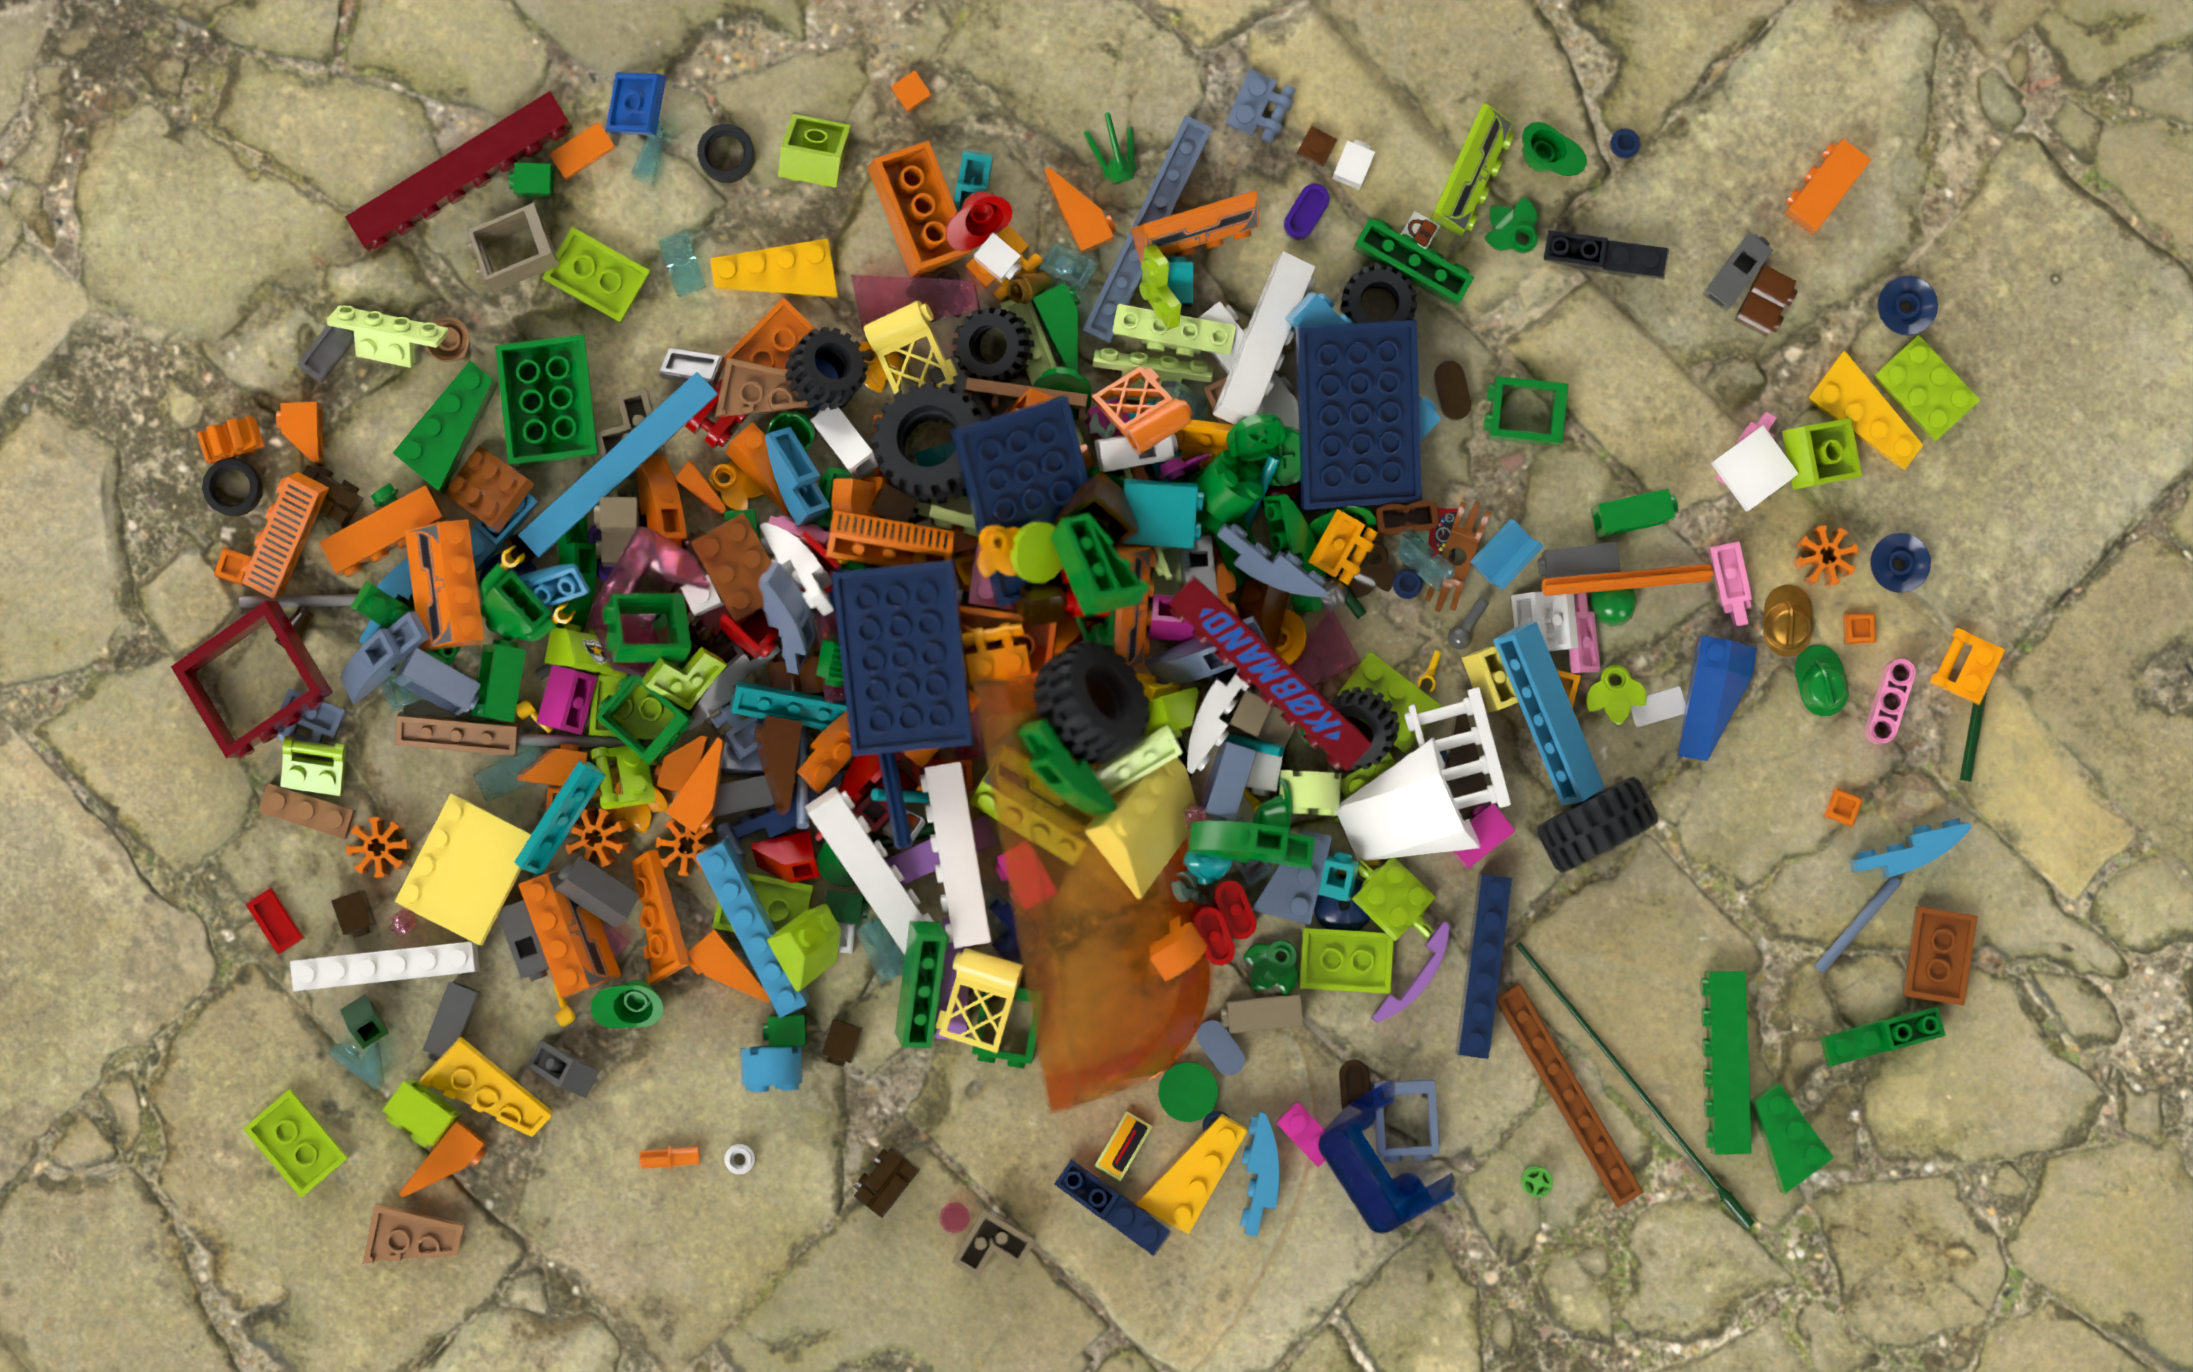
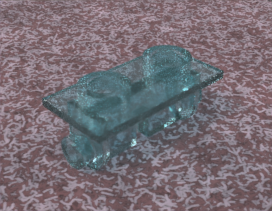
[1396,534,1456,592]
[855,918,904,984]

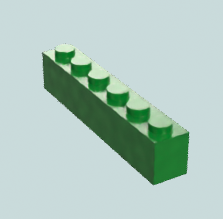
[1700,971,1752,1155]

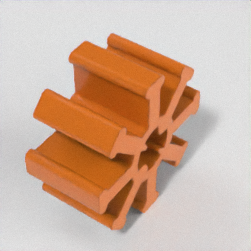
[197,416,265,464]
[1793,525,1858,588]
[565,807,630,867]
[346,817,412,878]
[656,819,715,876]

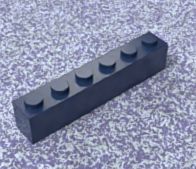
[1455,874,1512,1059]

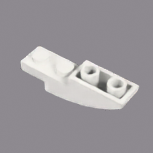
[759,522,834,616]
[1187,669,1249,774]

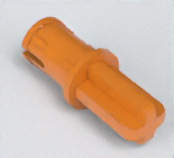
[639,1145,700,1170]

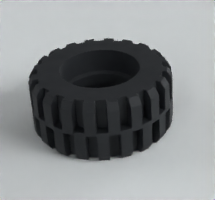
[872,382,984,504]
[1033,641,1150,764]
[1537,776,1658,873]

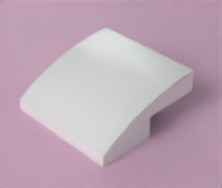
[1711,426,1799,512]
[1511,592,1579,652]

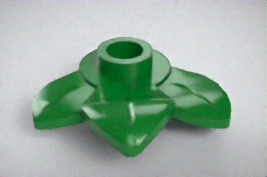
[1484,197,1538,254]
[1243,940,1299,995]

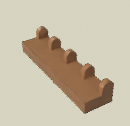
[965,378,1087,421]
[395,712,520,756]

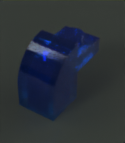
[988,899,1040,965]

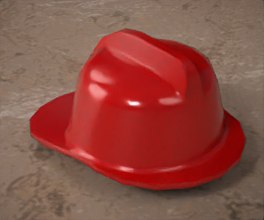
[946,192,1013,251]

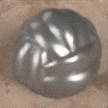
[1321,578,1347,610]

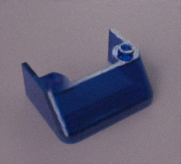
[1318,1079,1455,1234]

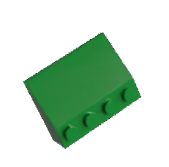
[495,334,598,468]

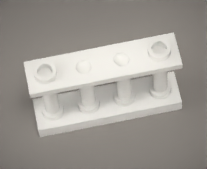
[1404,687,1511,810]

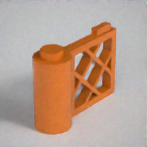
[1091,366,1193,455]

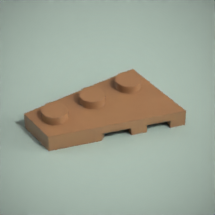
[715,358,809,418]
[362,1203,465,1264]

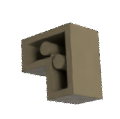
[596,388,664,459]
[594,497,640,567]
[1228,689,1295,748]
[952,1207,1036,1278]

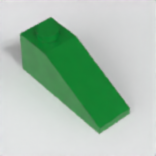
[1032,282,1081,371]

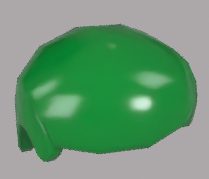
[766,410,816,451]
[1591,588,1637,627]

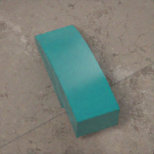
[954,149,994,248]

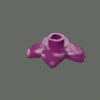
[1156,453,1210,482]

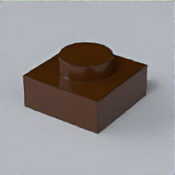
[1297,126,1338,167]

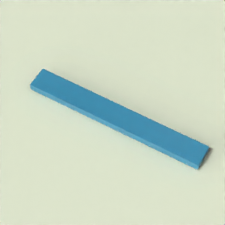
[518,372,718,558]

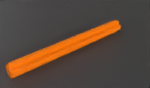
[1541,564,1714,596]

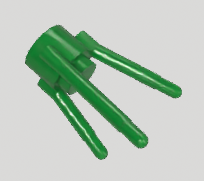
[1084,112,1137,185]
[1075,610,1115,650]

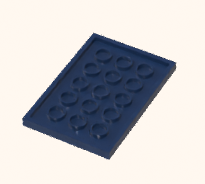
[1295,320,1422,510]
[951,395,1088,607]
[832,560,974,756]

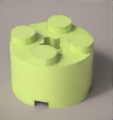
[1279,770,1341,816]

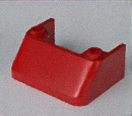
[720,531,841,659]

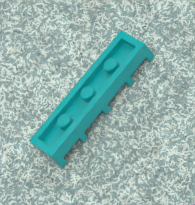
[730,681,847,730]
[514,761,606,875]

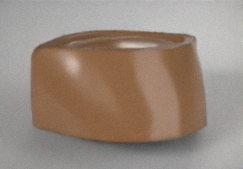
[426,317,470,362]

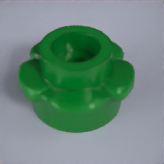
[370,483,399,508]

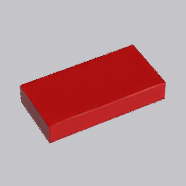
[245,888,305,955]

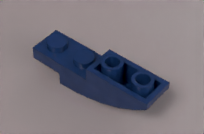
[733,771,844,839]
[1054,1159,1172,1256]

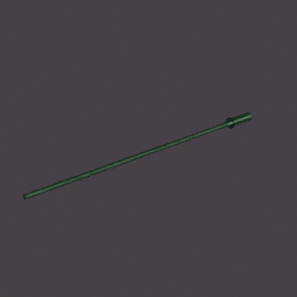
[1516,942,1755,1230]

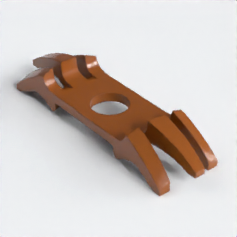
[1425,501,1491,612]

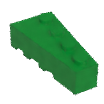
[393,361,498,495]

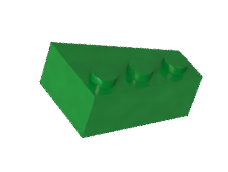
[1051,513,1150,616]
[1750,1083,1834,1194]

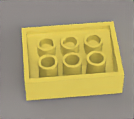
[1084,757,1201,899]
[395,794,532,946]

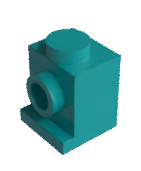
[1318,852,1359,901]

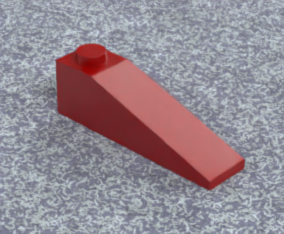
[815,752,905,842]

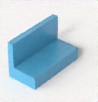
[1470,519,1544,590]

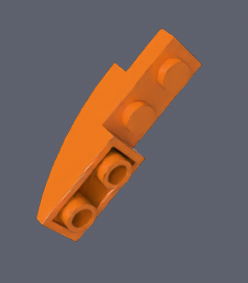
[636,455,687,573]
[796,711,852,794]

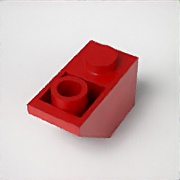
[751,831,820,883]

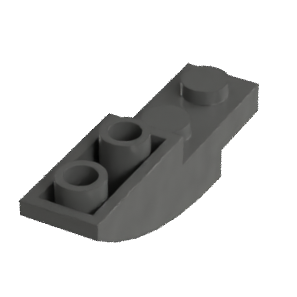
[683,641,781,731]

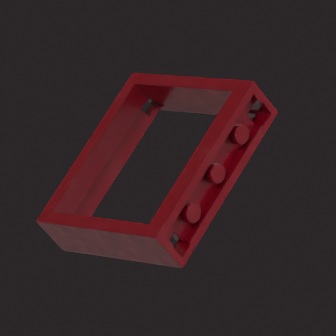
[171,601,333,760]

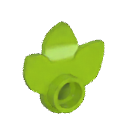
[1586,665,1647,725]

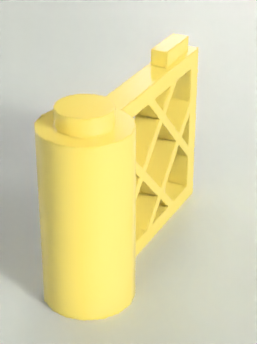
[864,300,958,395]
[935,947,1024,1053]

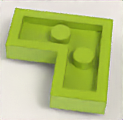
[1139,244,1181,329]
[642,647,727,710]

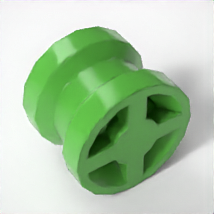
[1520,1166,1553,1198]

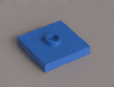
[605,73,667,135]

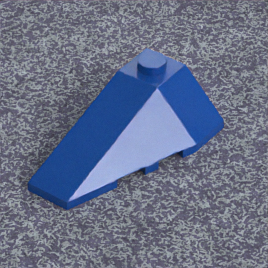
[1677,635,1757,761]

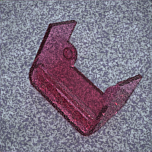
[589,527,710,677]

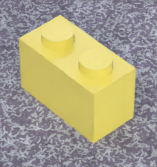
[1462,646,1518,713]

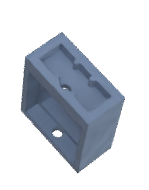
[393,648,481,717]
[1199,742,1256,821]
[1372,1079,1439,1162]

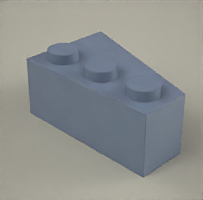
[1251,829,1332,925]

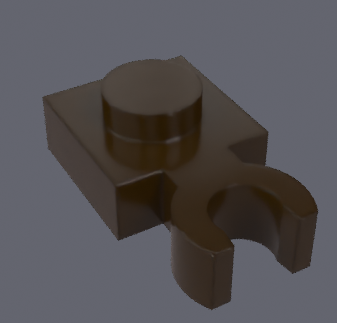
[688,616,715,655]

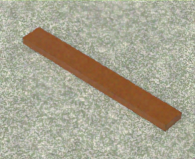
[1496,983,1644,1208]

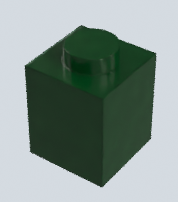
[825,890,869,924]
[340,994,389,1049]

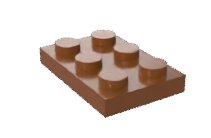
[444,445,534,533]
[690,513,772,623]
[1902,906,1978,1006]

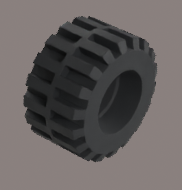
[1340,264,1417,323]
[952,307,1034,383]
[785,327,868,411]
[1321,687,1399,770]

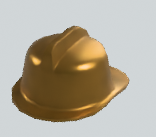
[1763,584,1812,657]

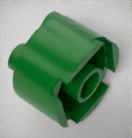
[1194,450,1264,523]

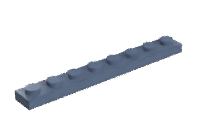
[1083,115,1212,344]

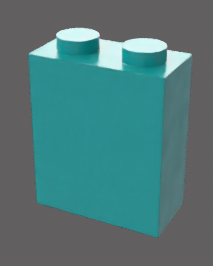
[1122,479,1203,548]

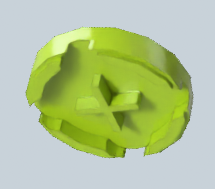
[1010,522,1063,583]

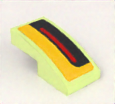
[1093,1111,1152,1183]

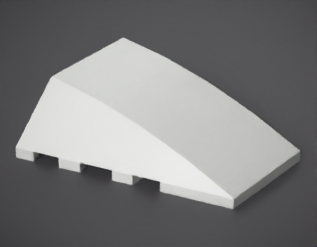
[1337,738,1481,861]

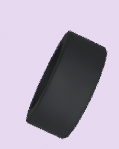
[697,123,755,183]
[202,458,263,517]

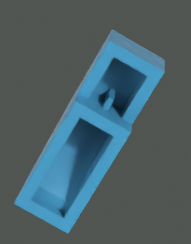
[765,427,830,527]

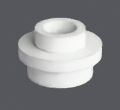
[724,1144,755,1175]

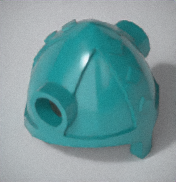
[1184,847,1233,884]

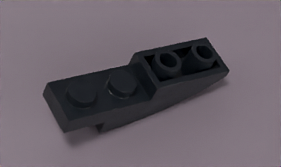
[1543,230,1669,280]

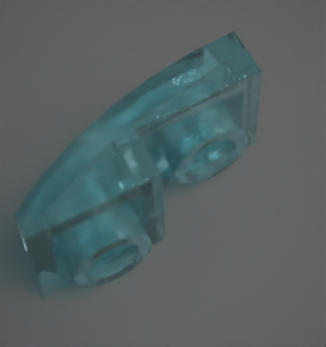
[473,748,538,802]

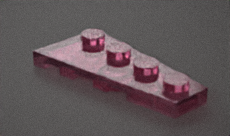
[851,275,981,334]

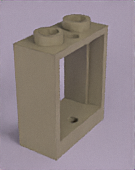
[467,203,560,293]
[1220,994,1303,1033]

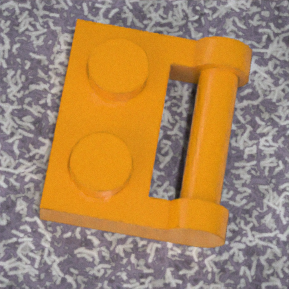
[1930,628,2006,705]

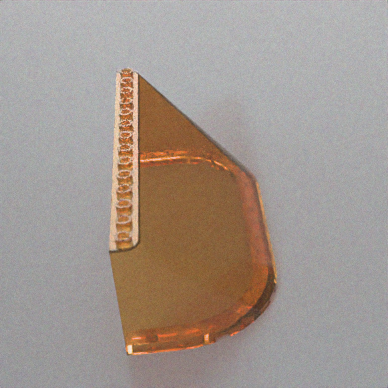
[973,678,1210,1113]

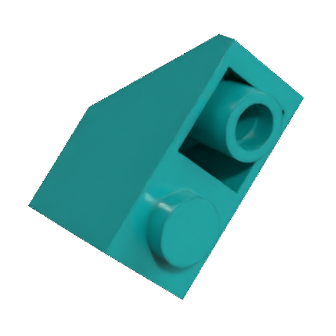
[1167,257,1193,307]

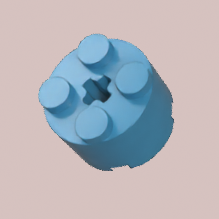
[740,1046,803,1092]

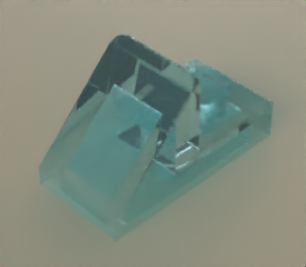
[659,231,707,297]
[1040,243,1099,293]
[327,1042,384,1090]

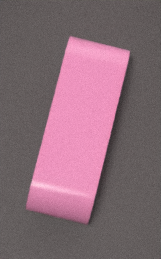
[1864,659,1916,744]

